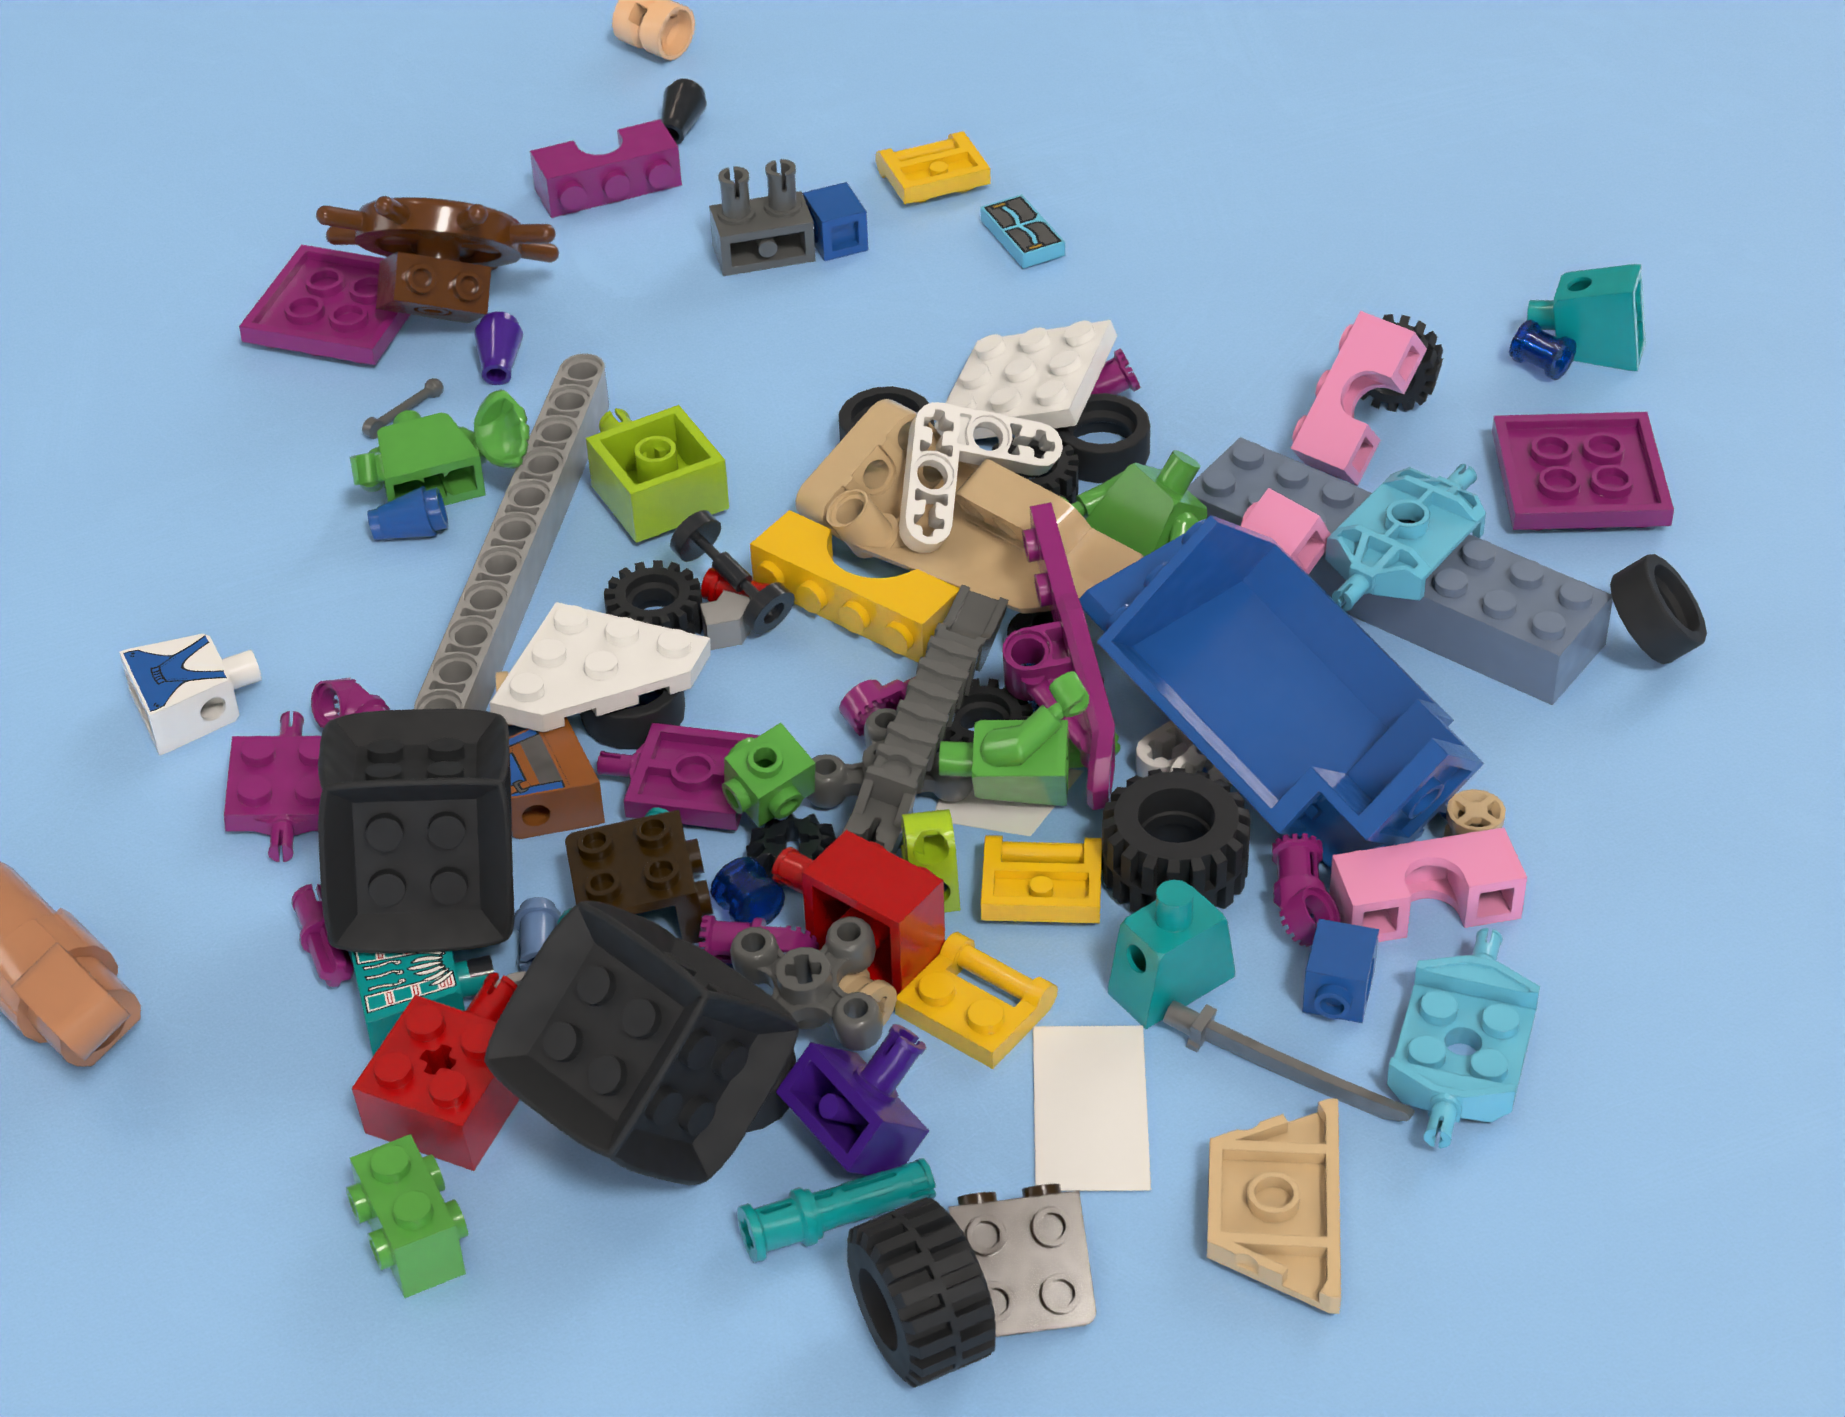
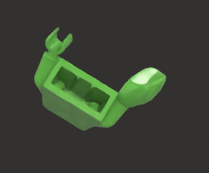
[349,390,529,505]
[1060,450,1208,557]
[939,671,1120,806]

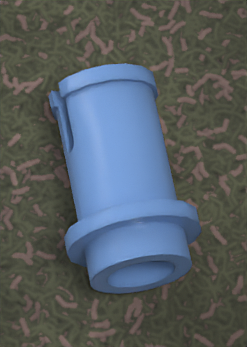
[514,897,561,971]

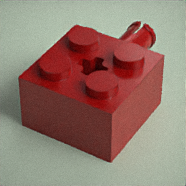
[772,830,945,995]
[352,973,520,1171]

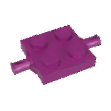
[224,711,322,862]
[597,723,760,831]

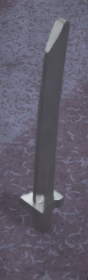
[1163,1001,1414,1121]

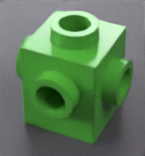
[722,723,816,828]

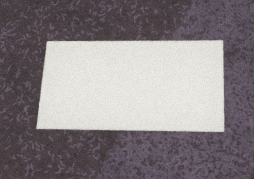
[1033,1026,1151,1191]

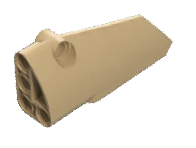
[795,399,1143,613]

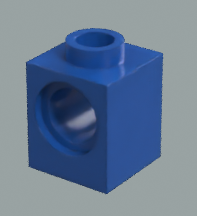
[803,182,868,261]
[1302,919,1379,1023]

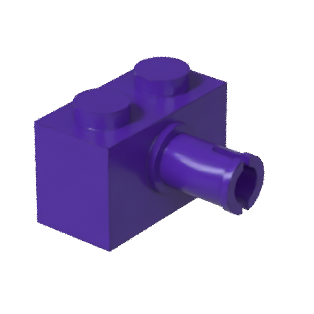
[776,1024,929,1176]

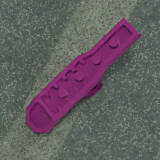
[1003,502,1115,810]

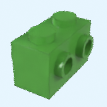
[346,1134,468,1298]

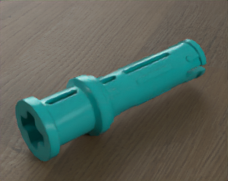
[737,1158,936,1263]

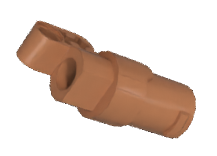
[0,861,141,1067]

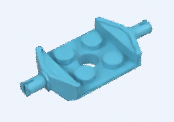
[1325,464,1486,611]
[1387,928,1540,1148]

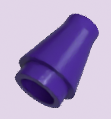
[474,311,523,385]

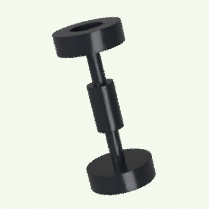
[670,510,795,634]

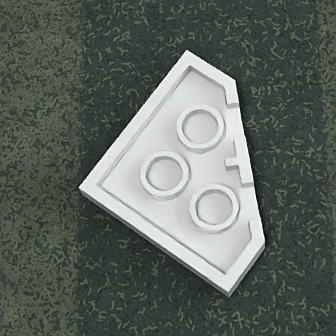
[490,602,711,732]

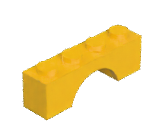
[750,510,960,662]

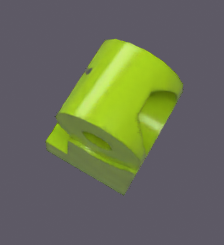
[901,809,961,913]

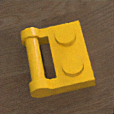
[875,131,991,204]
[981,835,1102,923]
[895,932,1058,1069]

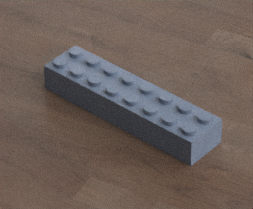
[1187,437,1613,705]

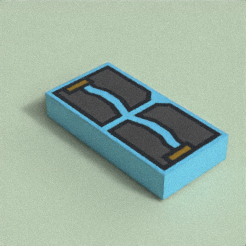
[980,194,1065,268]

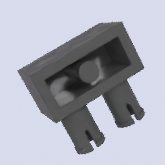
[709,159,816,276]

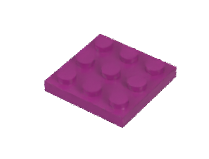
[239,244,411,365]
[1492,412,1674,531]

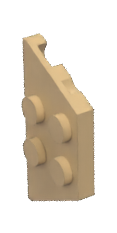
[1207,1098,1341,1314]

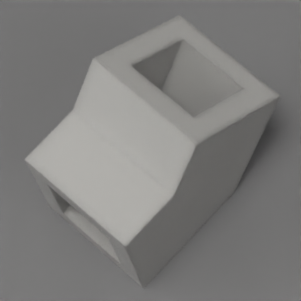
[700,590,752,650]

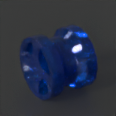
[710,856,785,926]

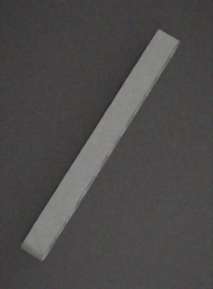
[414,354,609,711]

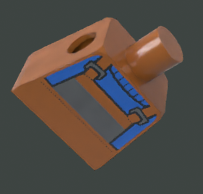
[509,717,605,839]

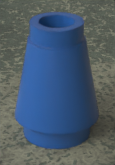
[367,486,449,541]

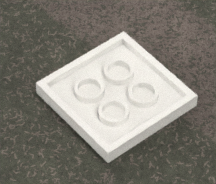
[934,320,1117,440]

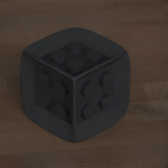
[318,709,515,953]
[484,901,800,1185]

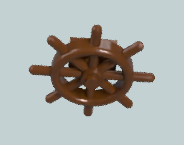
[316,196,559,323]

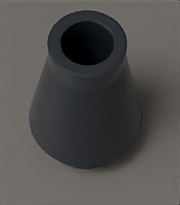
[661,79,707,144]

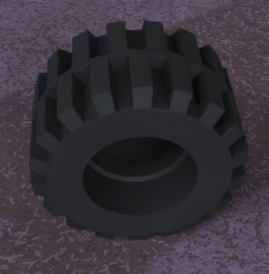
[1101,768,1251,913]
[847,1197,996,1387]

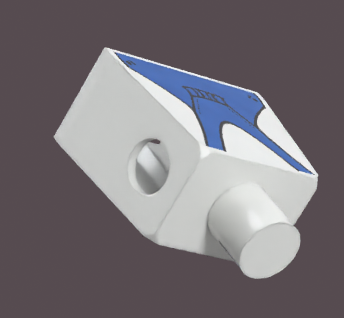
[119,634,262,756]

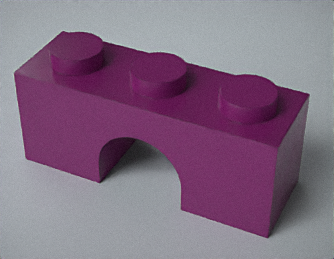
[530,119,682,218]

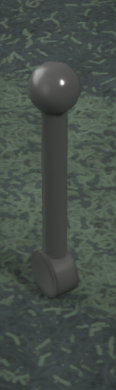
[362,378,444,439]

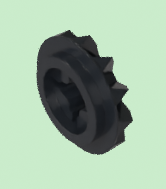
[746,813,836,887]

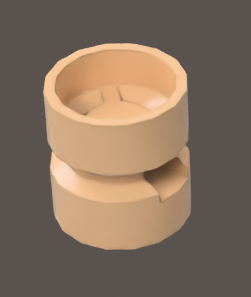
[612,0,695,60]

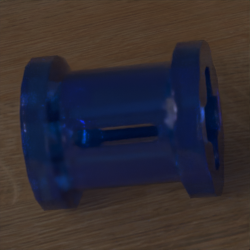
[1509,319,1577,380]

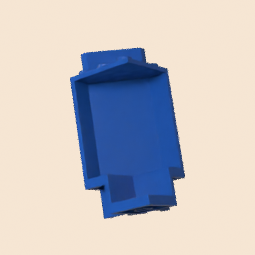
[1079,515,1484,869]

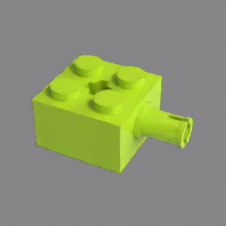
[586,405,729,543]

